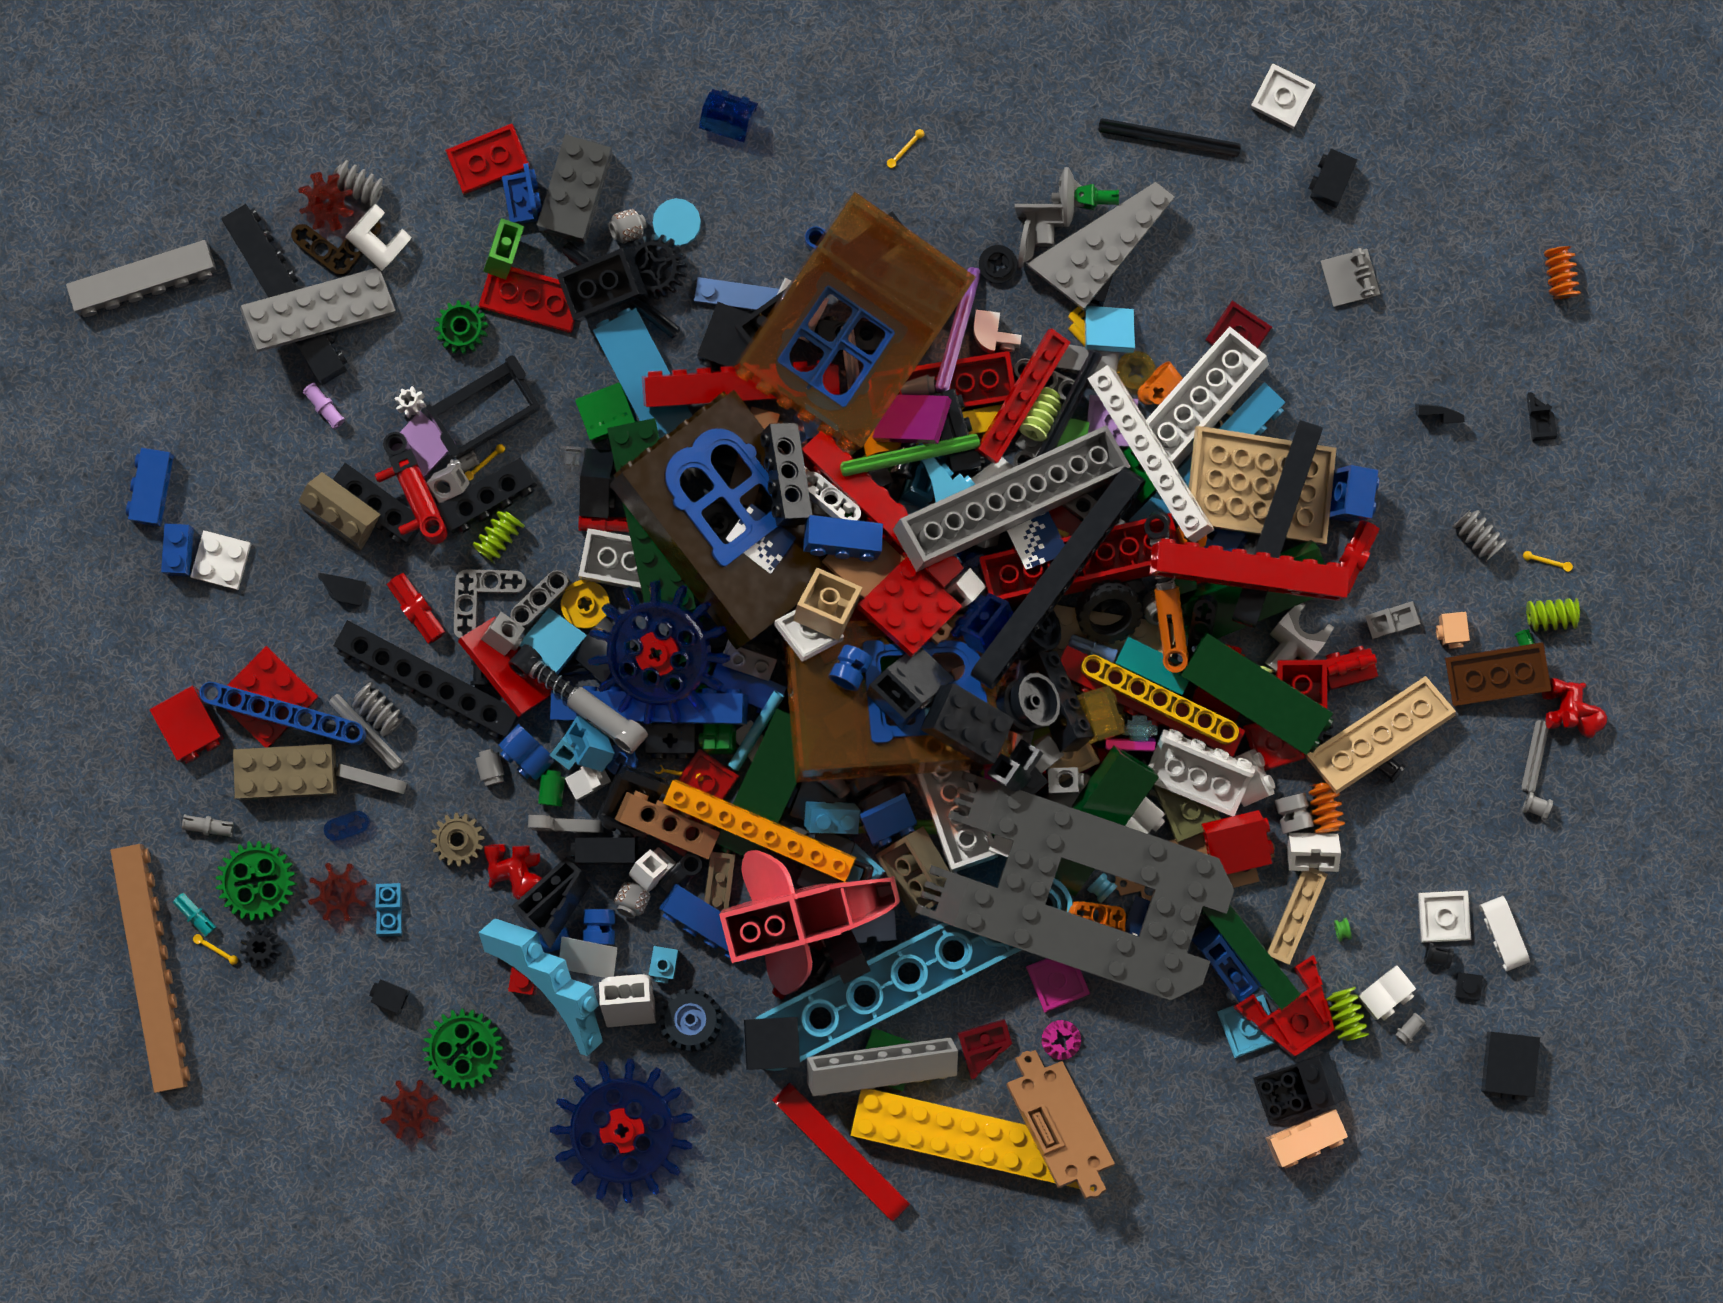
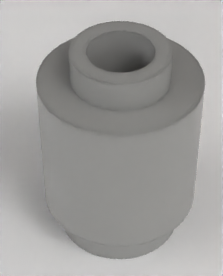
[475,749,505,786]

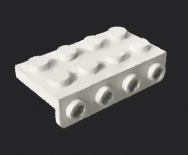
[1148,729,1255,816]

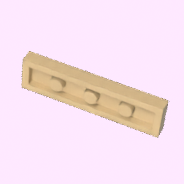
[1267,868,1328,965]

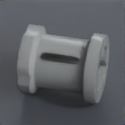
[1522,792,1553,821]

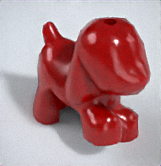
[1542,678,1607,738]
[484,844,542,900]

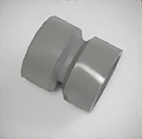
[1275,793,1314,834]

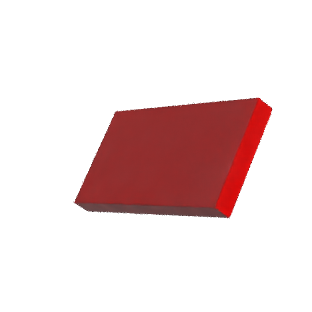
[478,267,575,333]
[458,616,552,717]
[655,749,740,856]

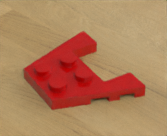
[1233,955,1335,1057]

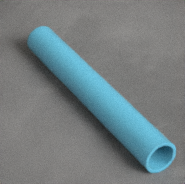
[728,690,784,771]

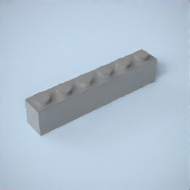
[66,240,217,317]
[807,1037,958,1096]

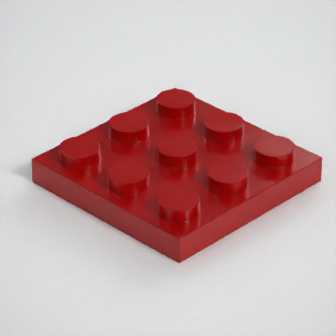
[857,556,962,658]
[215,646,319,748]

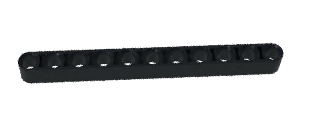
[970,467,1146,690]

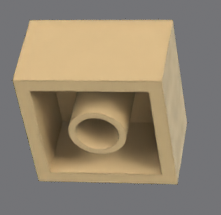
[793,568,862,641]

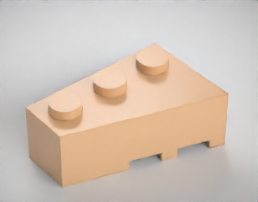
[1265,1109,1348,1169]

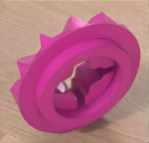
[1042,1020,1081,1060]

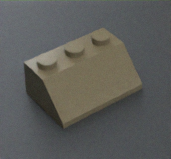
[299,472,381,551]
[876,826,949,918]

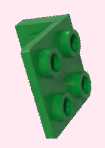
[575,383,635,445]

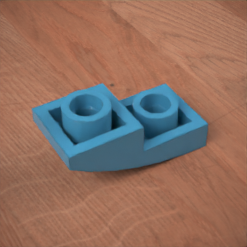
[375,883,402,937]

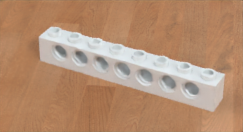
[1087,365,1214,542]

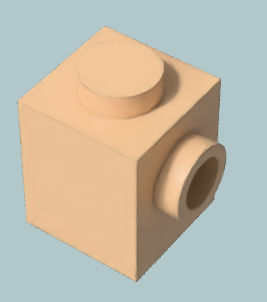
[1436,612,1470,649]

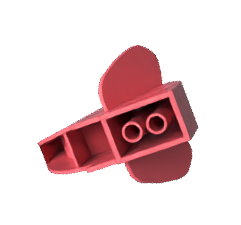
[719,850,900,995]

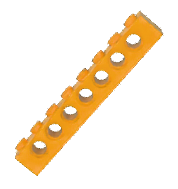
[663,779,857,882]

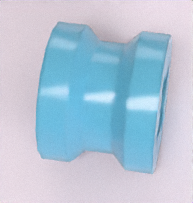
[1087,872,1117,903]

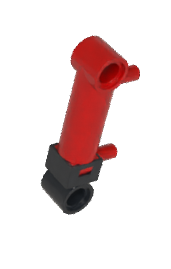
[375,432,448,545]

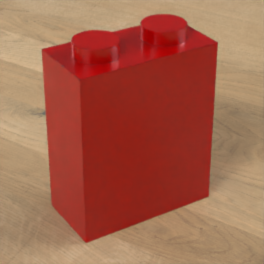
[149,685,224,763]
[1201,810,1274,874]

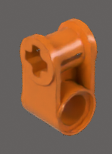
[1137,361,1183,405]

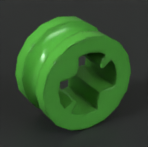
[1334,918,1352,942]

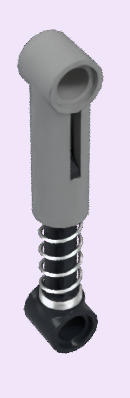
[508,644,648,754]

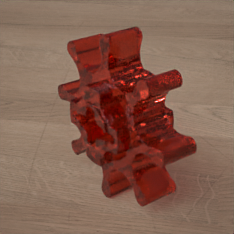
[298,172,354,231]
[308,863,369,922]
[380,1080,440,1139]

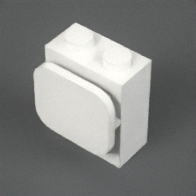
[599,974,656,1027]

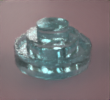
[1121,715,1158,741]

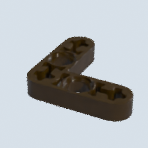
[291,220,382,276]

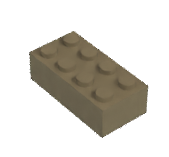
[233,744,337,800]

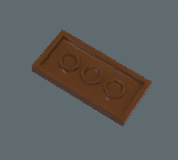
[1445,642,1552,706]

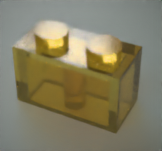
[1077,685,1125,744]

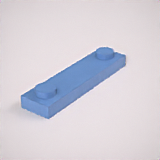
[694,277,779,311]

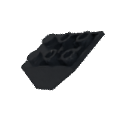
[866,648,954,729]
[1253,1052,1345,1125]

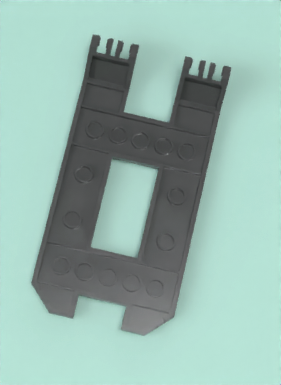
[915,771,1234,1000]

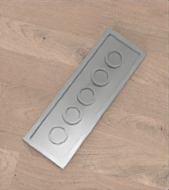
[240,268,395,353]

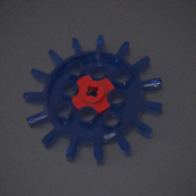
[588,580,730,724]
[550,1058,694,1203]

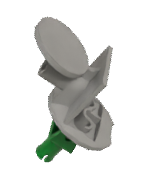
[1015,167,1119,268]

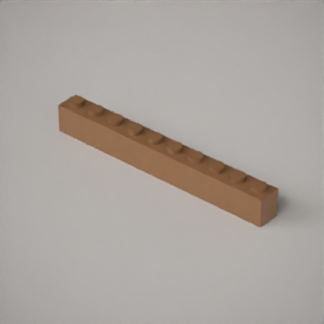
[110,844,190,1093]

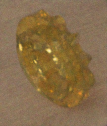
[1117,351,1155,389]

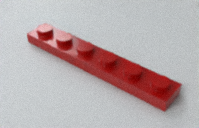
[975,328,1071,464]

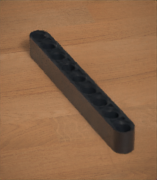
[1232,420,1323,628]

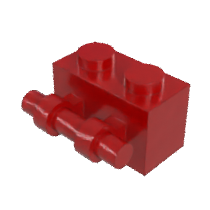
[1325,646,1378,691]

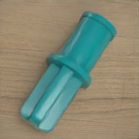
[173,893,217,937]

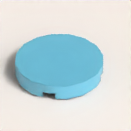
[653,198,701,247]

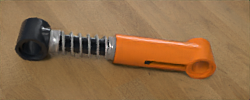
[1144,511,1189,673]

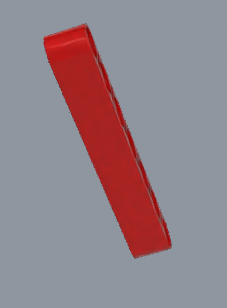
[772,1082,910,1222]

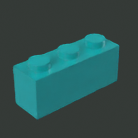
[1115,637,1189,696]

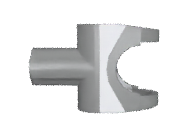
[1264,603,1334,674]

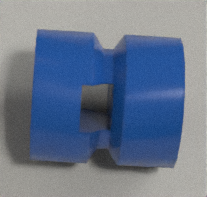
[828,645,873,691]
[606,744,638,775]
[583,909,615,945]

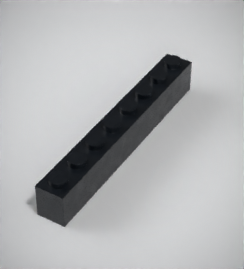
[221,204,347,385]

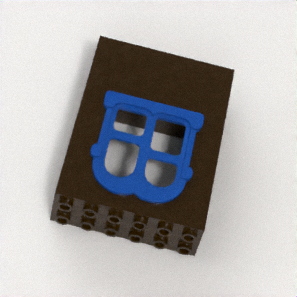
[609,390,832,650]

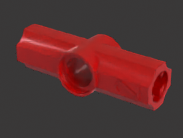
[1339,521,1380,595]
[387,572,446,644]

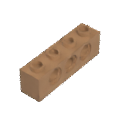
[615,790,720,859]

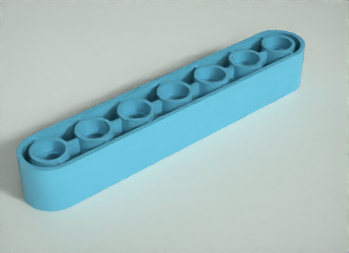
[755,879,1072,1071]

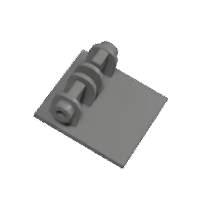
[1320,248,1380,307]

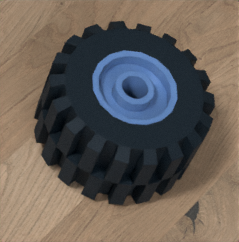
[659,988,723,1053]

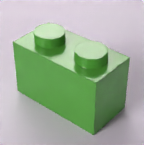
[483,218,524,280]

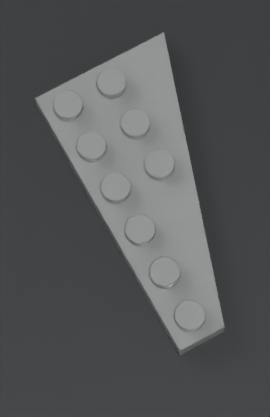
[1026,182,1174,310]

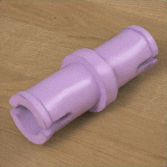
[303,383,345,429]

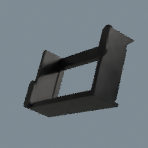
[426,355,540,459]

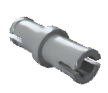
[182,814,234,837]

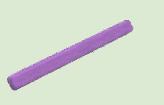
[935,267,981,393]

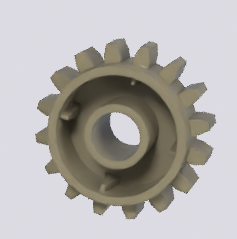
[431,813,486,867]

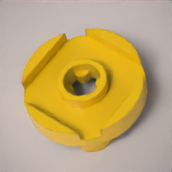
[561,580,610,629]

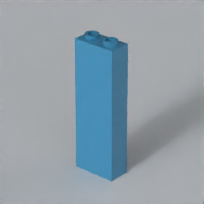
[593,308,692,438]

